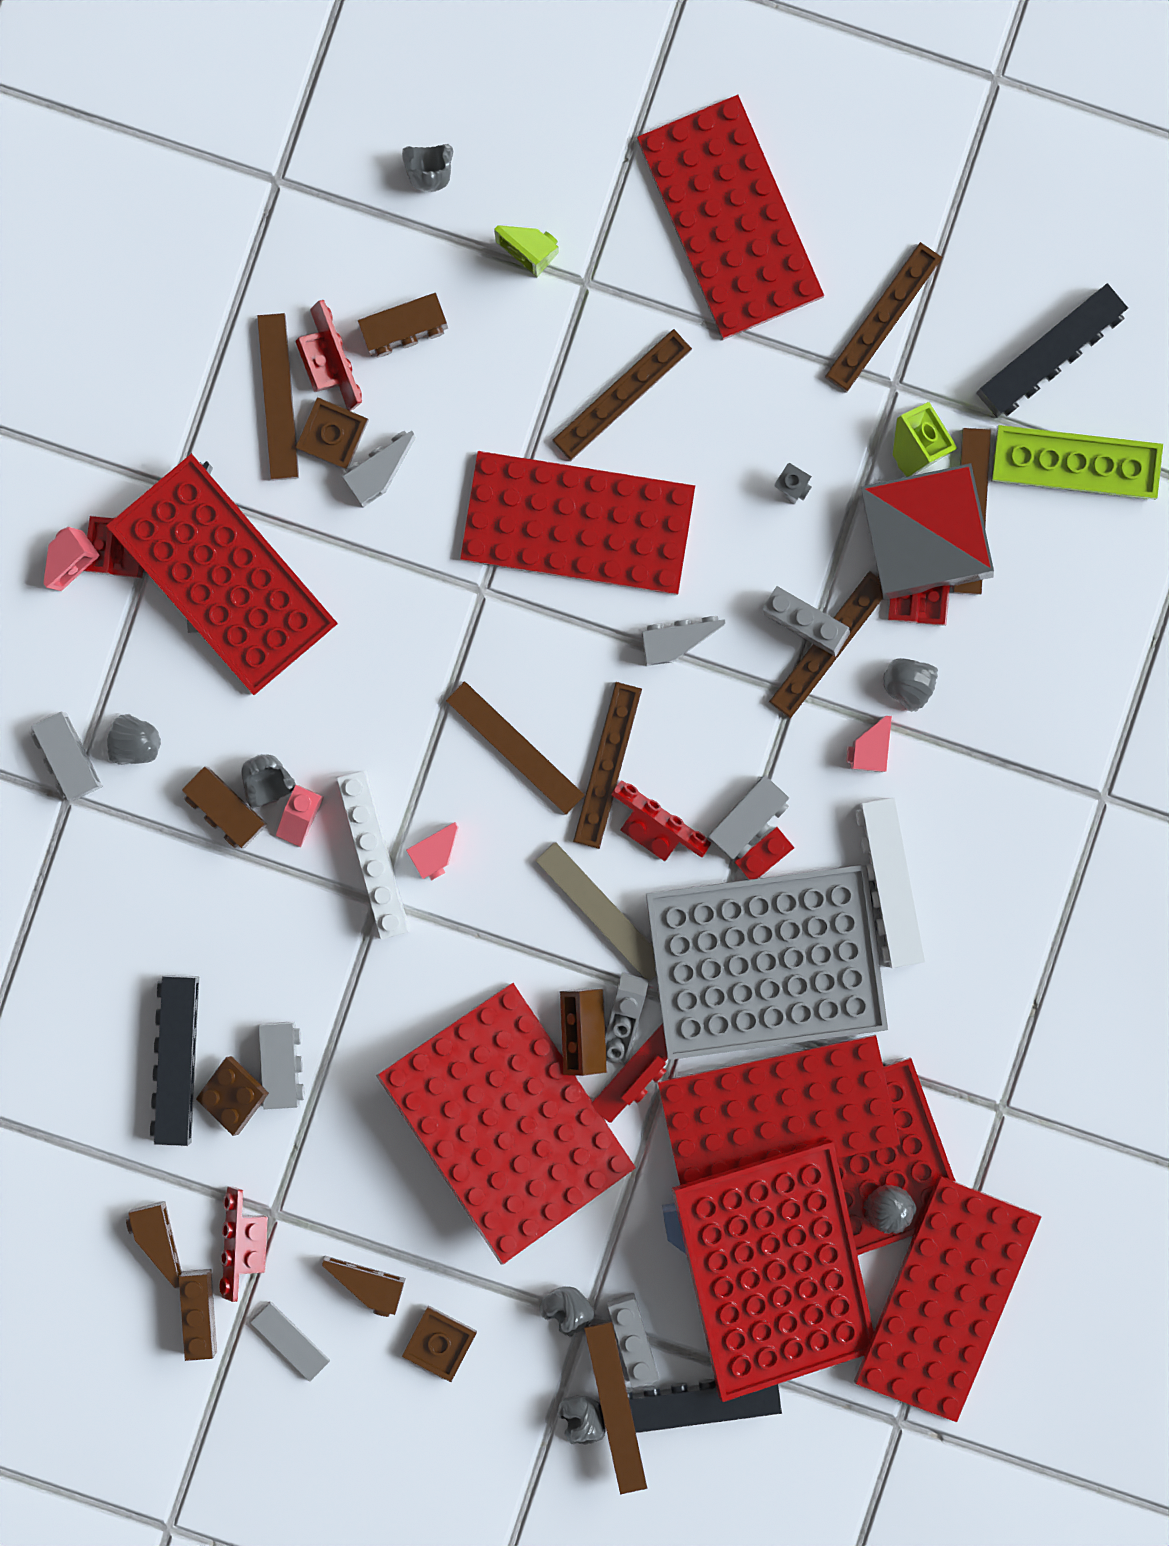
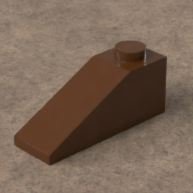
[126,1201,182,1288]
[322,1256,406,1317]

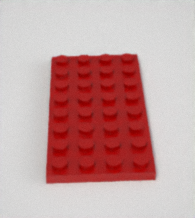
[637,94,825,340]
[460,451,696,595]
[106,453,338,695]
[658,1035,900,1185]
[854,1175,1042,1422]

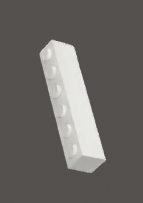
[337,771,410,940]
[856,797,925,968]

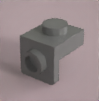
[774,463,812,504]

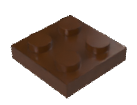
[296,397,369,470]
[196,1056,269,1136]
[402,1305,477,1382]

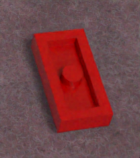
[735,827,795,880]

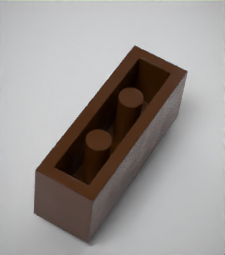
[358,292,448,358]
[182,766,268,848]
[560,989,607,1076]
[179,1269,217,1361]

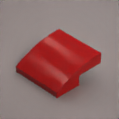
[84,516,143,578]
[888,585,950,626]

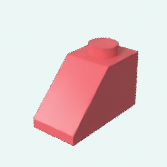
[44,527,100,591]
[846,716,892,772]
[276,785,324,847]
[406,822,459,881]

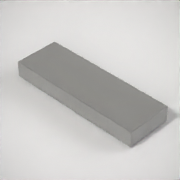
[251,1302,330,1382]

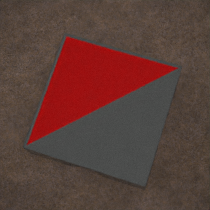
[861,463,994,600]

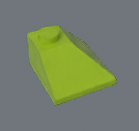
[494,225,559,278]
[892,402,958,477]

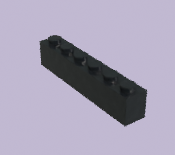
[976,283,1128,418]
[150,975,200,1146]
[627,1379,782,1433]

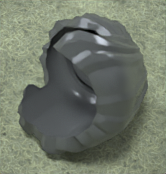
[402,144,453,192]
[883,658,938,712]
[107,714,161,765]
[241,754,296,809]
[863,1185,916,1234]
[540,1286,594,1337]
[557,1396,606,1445]

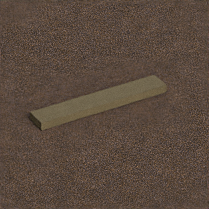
[535,842,656,982]

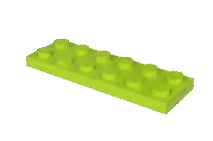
[991,425,1163,500]

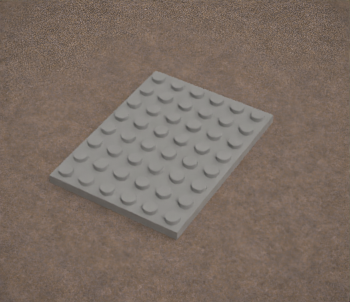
[646,865,888,1060]

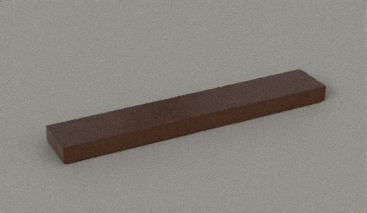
[825,242,943,393]
[257,313,299,481]
[552,329,692,461]
[953,428,991,595]
[768,571,883,719]
[446,681,585,815]
[573,682,642,849]
[584,1321,648,1495]

